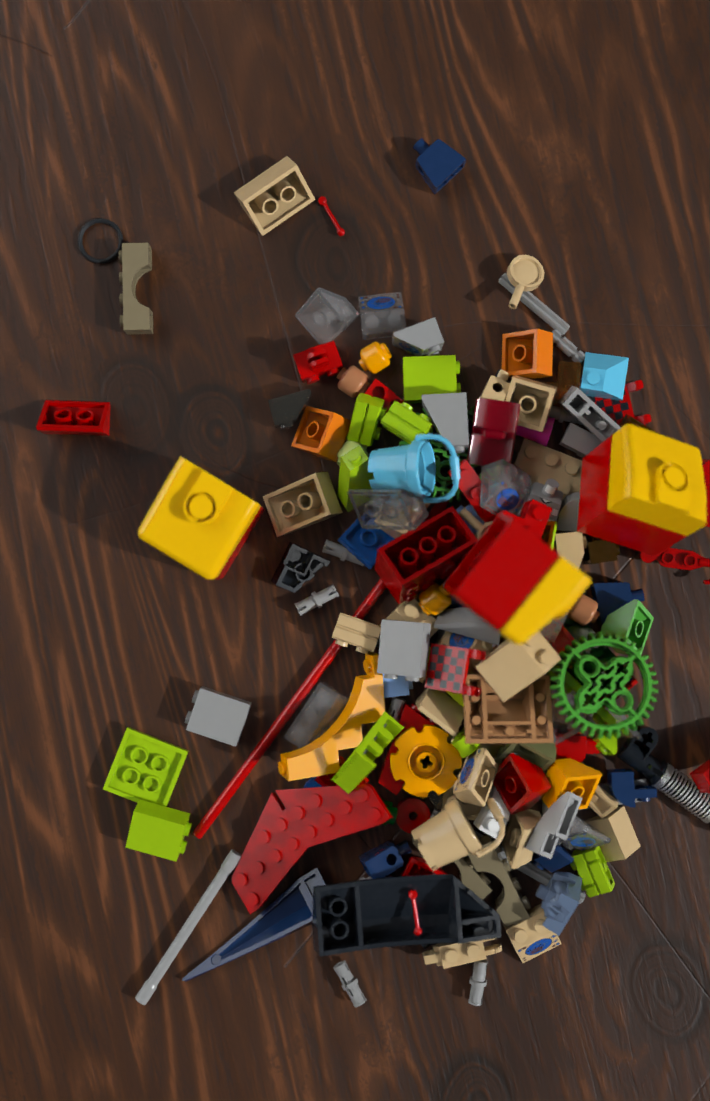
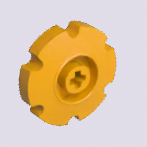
[390,724,462,797]

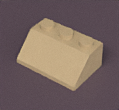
[234,156,315,236]

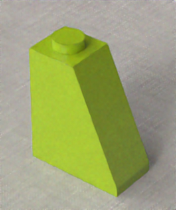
[338,445,378,512]

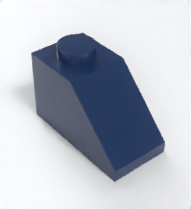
[533,842,574,873]

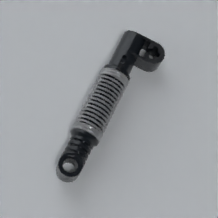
[617,725,710,825]

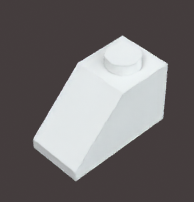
[473,786,510,839]

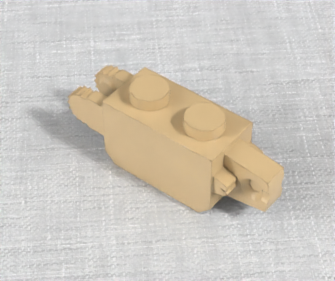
[422,938,502,969]

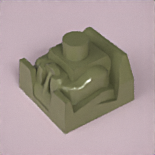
[495,743,556,772]

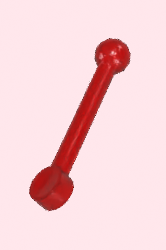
[318,196,345,236]
[408,889,422,936]

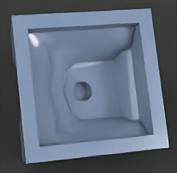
[535,871,582,936]

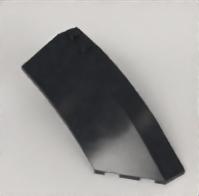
[312,874,501,957]

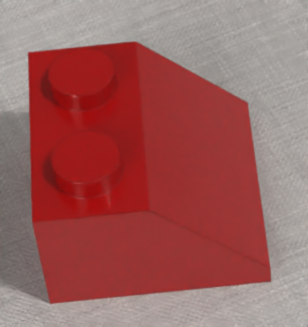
[493,753,552,815]

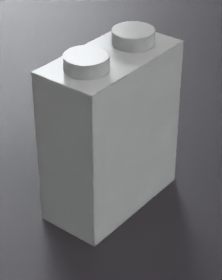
[377,619,431,681]
[185,686,252,747]

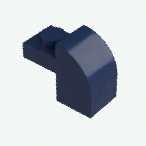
[607,768,657,807]

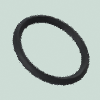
[78,218,123,264]

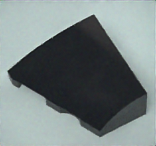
[271,542,330,593]

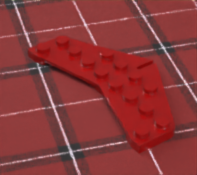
[232,783,392,914]

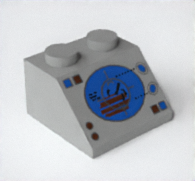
[392,317,444,356]

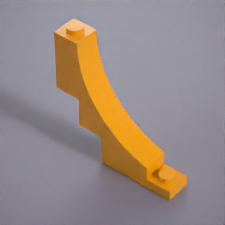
[278,652,385,781]

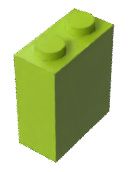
[402,355,461,404]
[125,799,192,862]

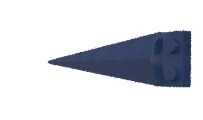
[182,868,327,982]

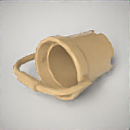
[411,795,505,871]

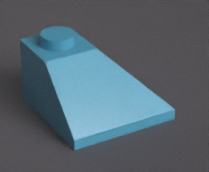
[580,352,629,401]

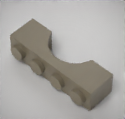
[119,243,153,335]
[468,834,531,928]
[412,838,492,900]

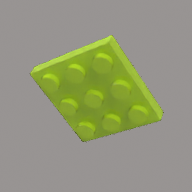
[103,727,189,807]

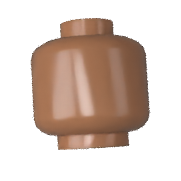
[336,366,370,398]
[567,594,600,626]

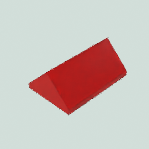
[36,400,110,436]

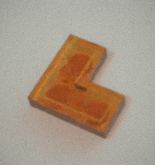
[538,361,581,406]

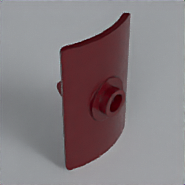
[467,398,520,469]

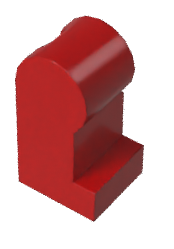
[364,378,404,413]

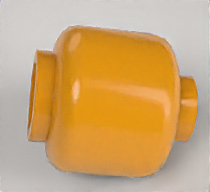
[358,341,392,374]
[418,583,452,615]

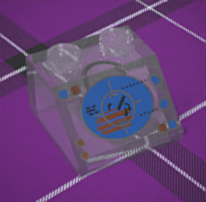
[358,292,406,340]
[480,459,531,515]
[557,816,611,851]

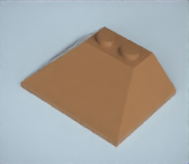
[463,675,554,744]

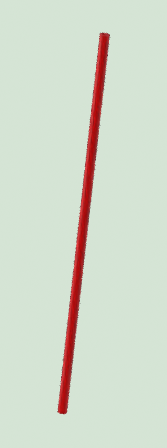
[192,484,454,839]

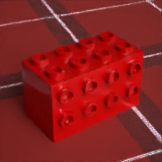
[375,506,478,604]

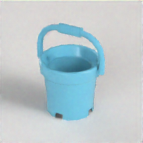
[368,434,461,503]

